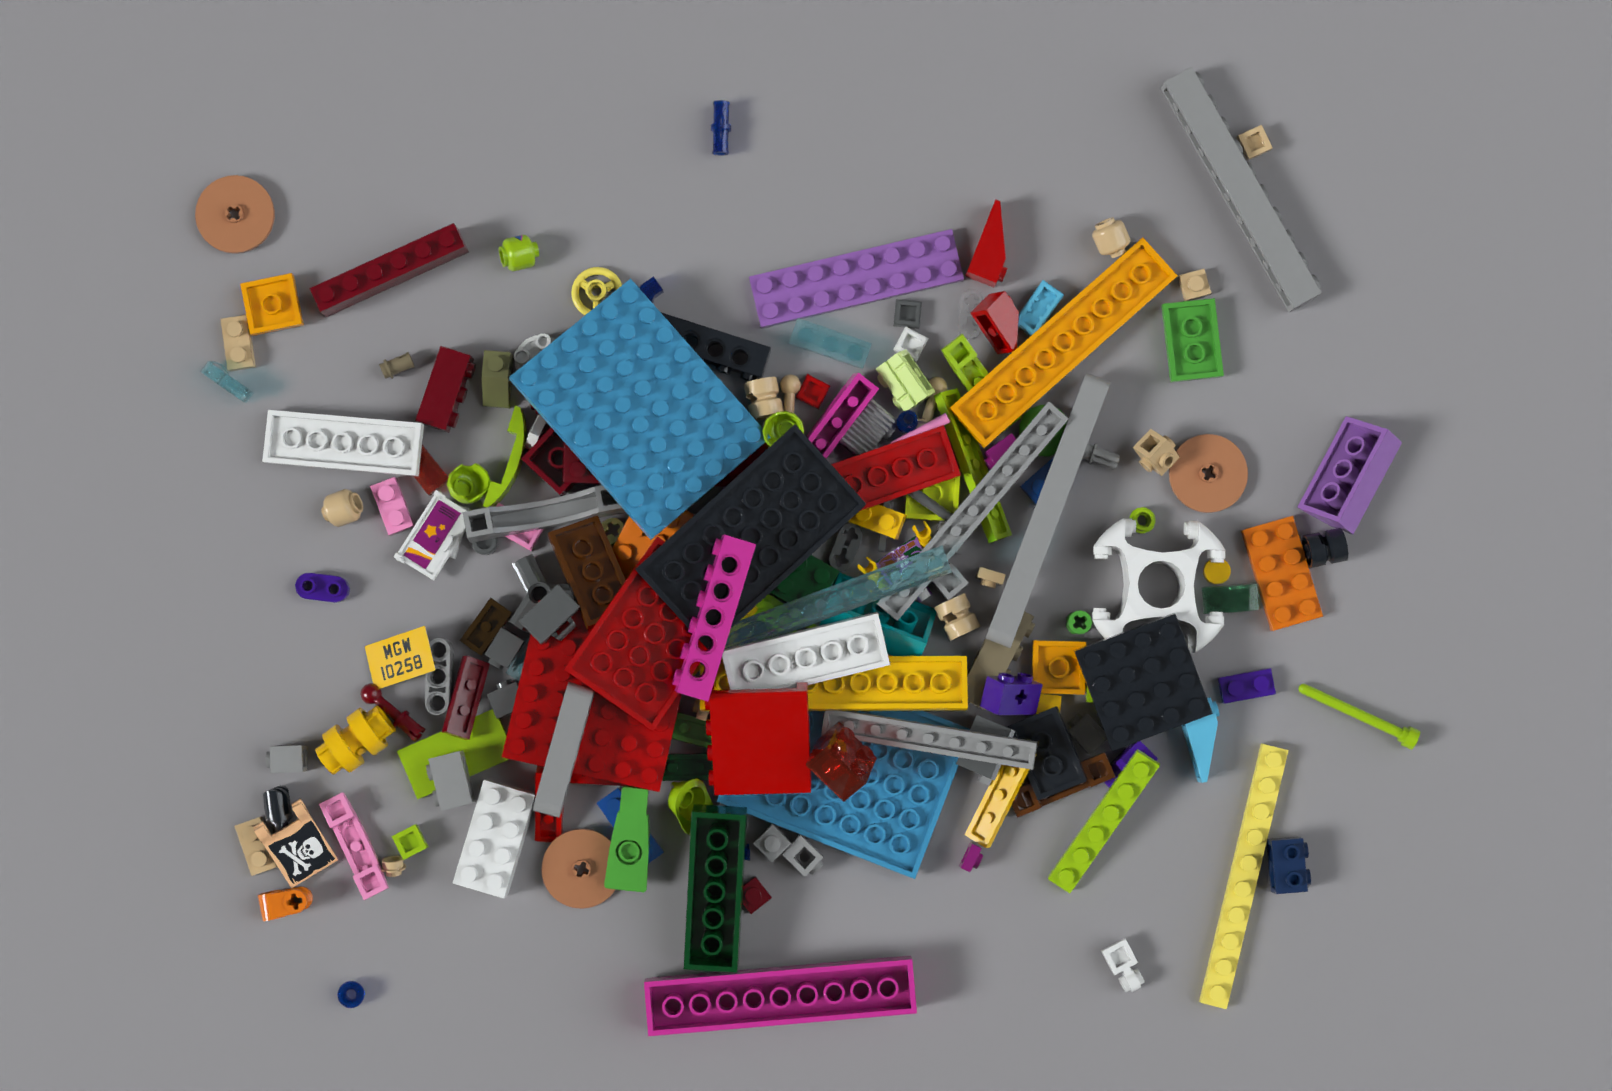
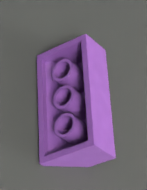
[1297,416,1402,534]

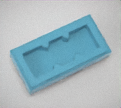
[1018,280,1064,336]

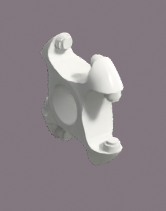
[1092,518,1226,653]

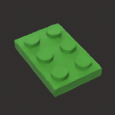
[1161,298,1224,383]

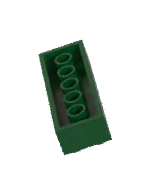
[683,804,747,973]

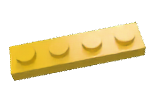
[965,756,1036,848]

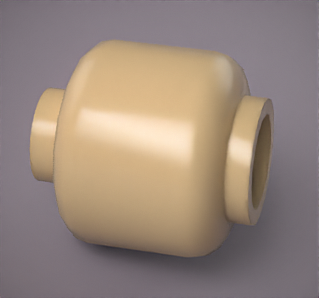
[1092,217,1131,258]
[321,489,363,527]

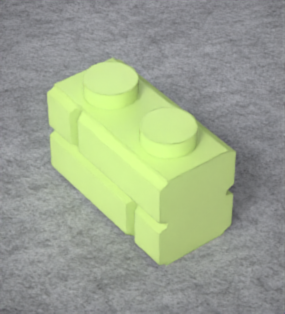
[876,349,936,412]

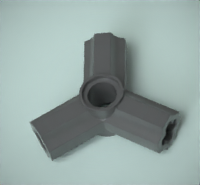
[509,554,575,634]

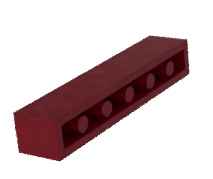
[309,223,469,317]

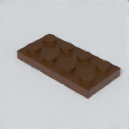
[548,516,626,630]

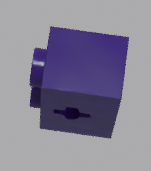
[980,673,1043,715]

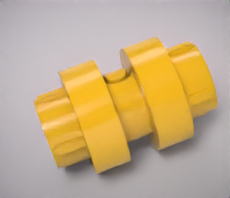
[315,705,395,775]

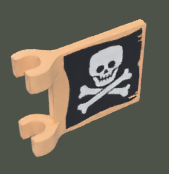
[253,798,338,888]

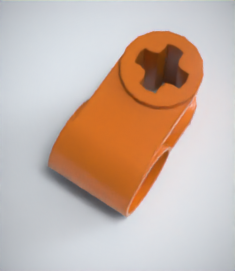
[258,886,313,921]

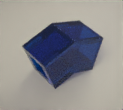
[640,276,664,303]

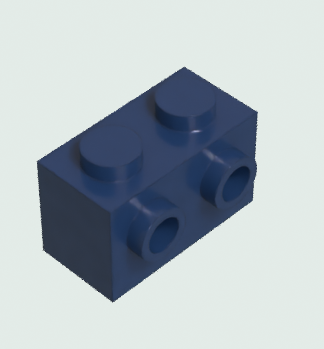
[1266,836,1311,894]

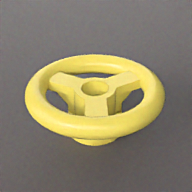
[571,267,622,315]

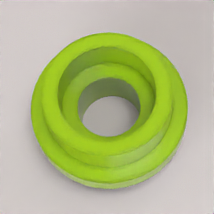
[1129,507,1156,534]

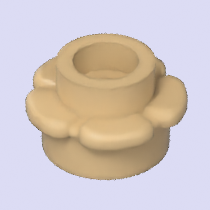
[381,856,406,877]

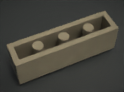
[967,611,1035,711]

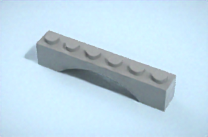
[462,485,626,543]

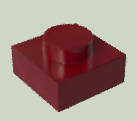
[742,876,772,914]

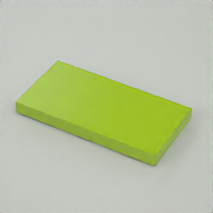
[397,709,509,800]

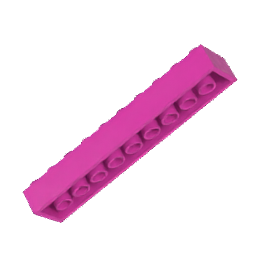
[644,955,917,1036]

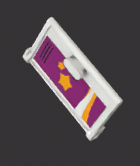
[393,490,467,580]

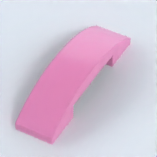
[319,792,389,900]

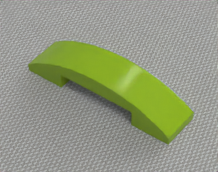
[941,334,1022,432]
[483,406,527,508]

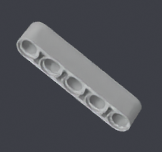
[533,682,595,818]

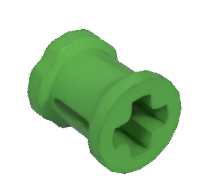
[1066,610,1092,634]

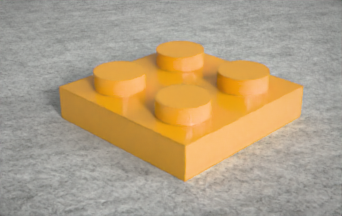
[240,273,304,336]
[1032,640,1086,695]

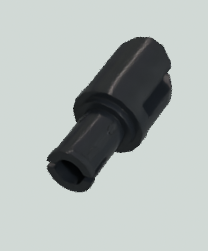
[263,785,293,834]

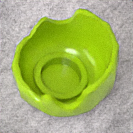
[762,411,804,446]
[447,463,491,504]

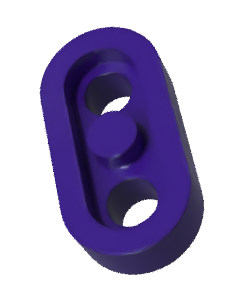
[295,573,350,603]

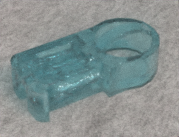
[200,361,254,403]

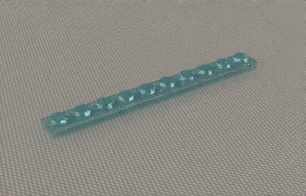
[700,545,952,665]

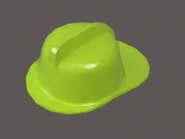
[667,779,713,835]

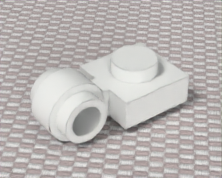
[1101,938,1145,992]

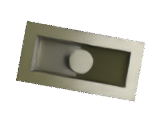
[482,350,514,409]

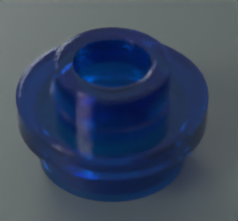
[337,981,365,1008]

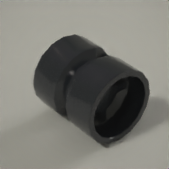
[1302,528,1349,568]

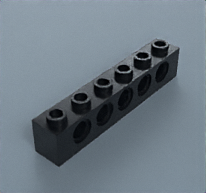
[661,312,771,381]

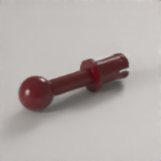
[360,683,426,742]

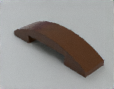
[1012,752,1115,818]

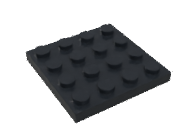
[1074,613,1213,751]

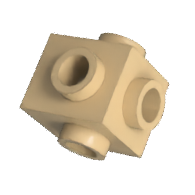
[1133,429,1180,476]

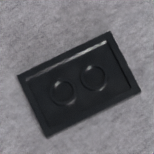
[1007,706,1088,800]

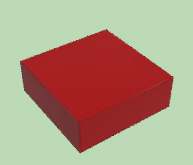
[795,374,831,410]

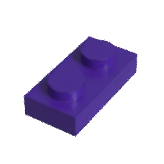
[1218,668,1276,704]

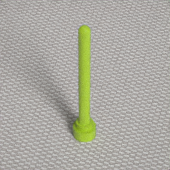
[1298,684,1420,750]

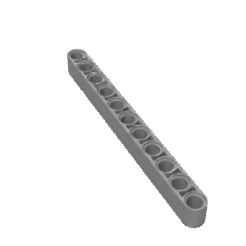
[985,373,1111,648]

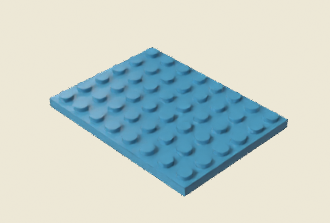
[509,279,771,540]
[717,711,970,879]

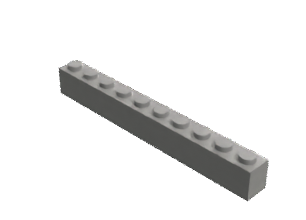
[1160,67,1321,312]

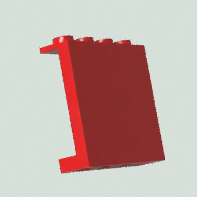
[705,682,812,795]

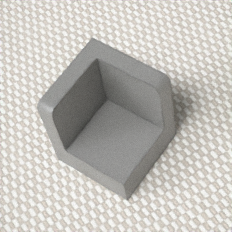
[932,563,969,601]

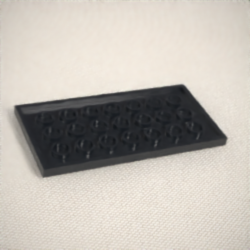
[635,424,866,649]

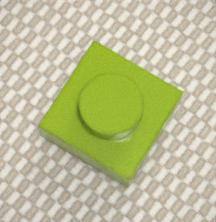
[391,824,429,860]

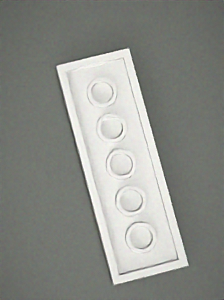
[262,410,424,477]
[722,612,890,690]

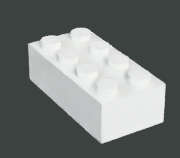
[453,779,535,898]

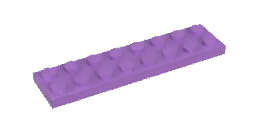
[749,229,964,329]

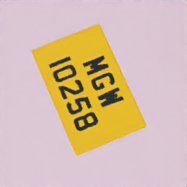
[365,626,435,689]

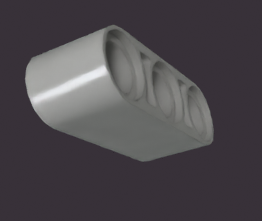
[425,638,454,715]

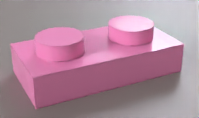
[370,477,415,536]

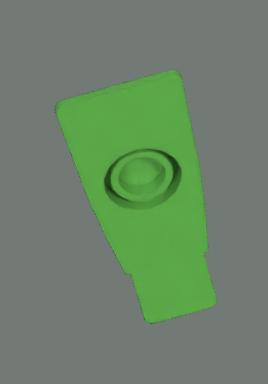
[604,786,650,892]

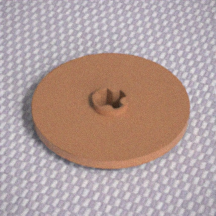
[195,175,275,254]
[1169,434,1248,513]
[542,829,615,909]

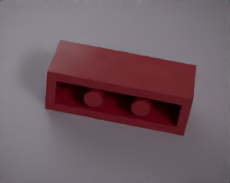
[415,346,476,433]

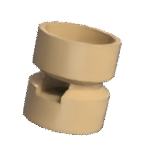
[743,377,784,421]
[934,593,980,641]

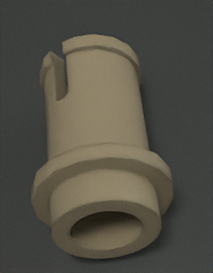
[379,352,415,379]

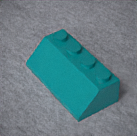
[819,572,937,656]

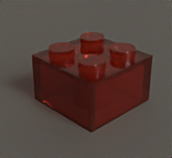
[806,722,877,802]

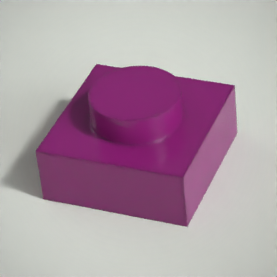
[959,842,983,872]

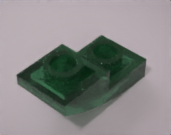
[1202,583,1260,614]

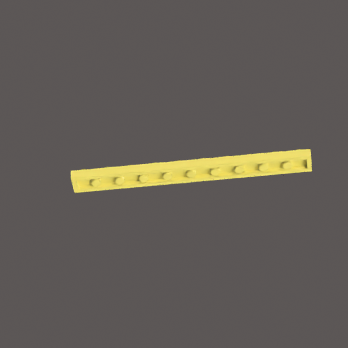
[1199,744,1289,1009]

